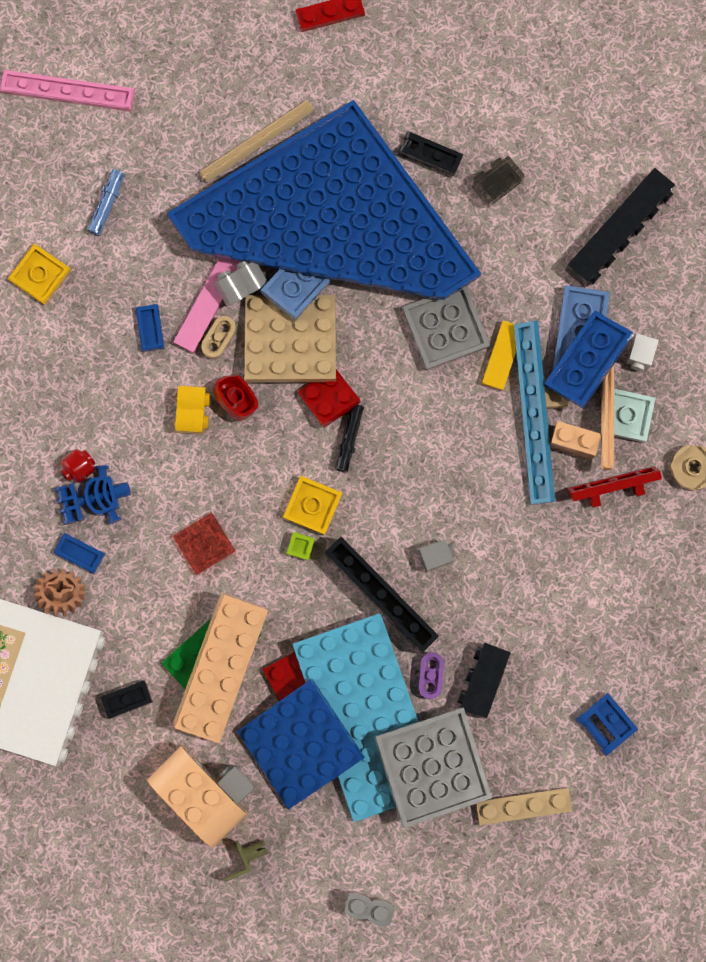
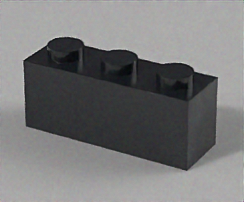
[457,643,511,719]

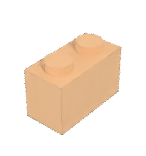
[550,421,602,460]

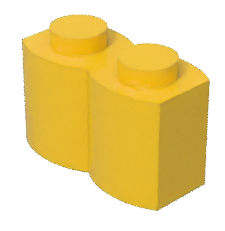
[175,386,210,435]

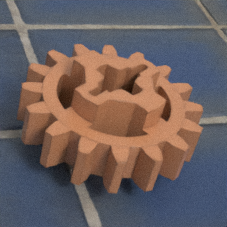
[34,569,85,617]

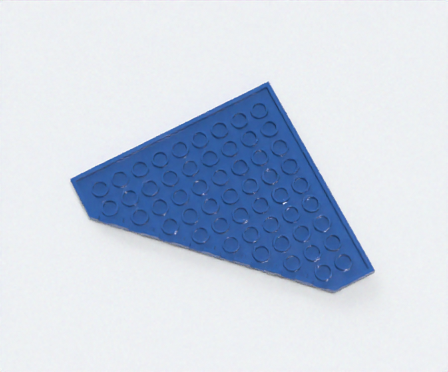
[167,100,481,300]

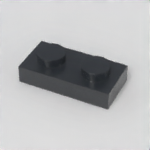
[101,680,153,719]

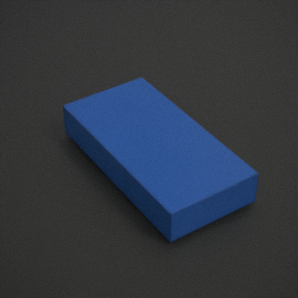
[135,304,165,352]
[53,533,105,574]

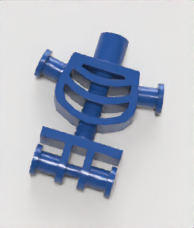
[55,465,131,525]

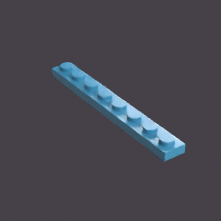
[514,321,555,505]

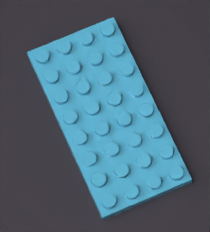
[293,613,418,822]

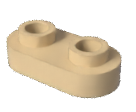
[201,316,236,359]

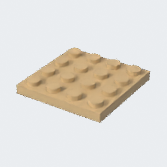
[244,295,336,383]

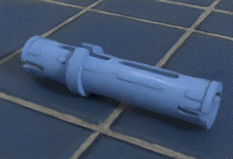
[87,169,126,236]

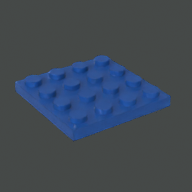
[237,679,365,810]

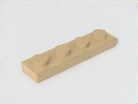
[476,788,572,825]

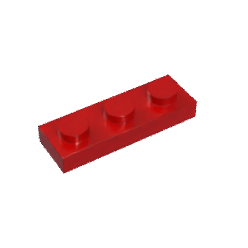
[296,0,365,32]

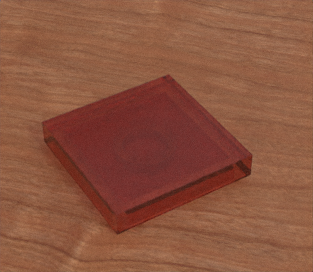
[173,513,236,575]

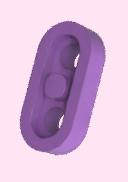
[418,652,444,699]

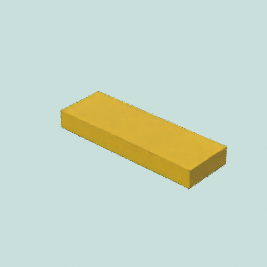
[482,320,516,391]

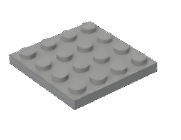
[374,707,492,828]

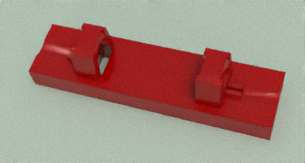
[567,466,662,508]

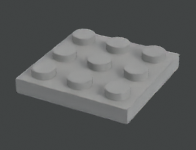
[402,286,490,371]

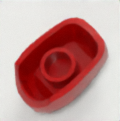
[213,375,258,422]

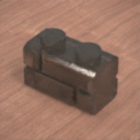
[472,156,525,208]

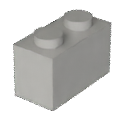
[217,766,256,804]

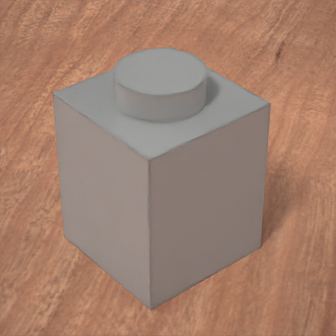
[419,539,455,572]

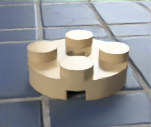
[670,445,706,491]

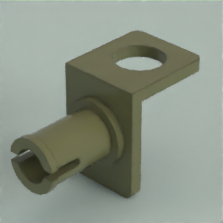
[223,840,268,882]

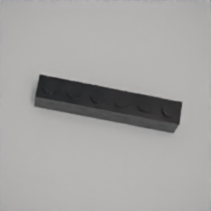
[565,168,675,287]
[324,536,439,654]

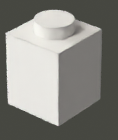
[626,333,659,371]

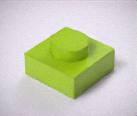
[286,532,315,561]

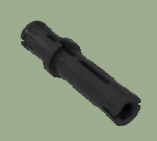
[334,404,364,473]

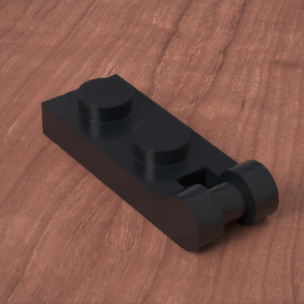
[397,132,463,176]

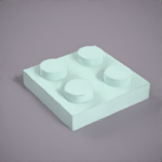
[614,389,655,443]

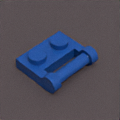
[575,693,638,756]

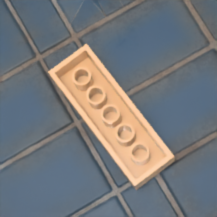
[173,592,268,743]

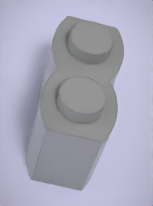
[214,261,267,306]
[344,892,395,926]

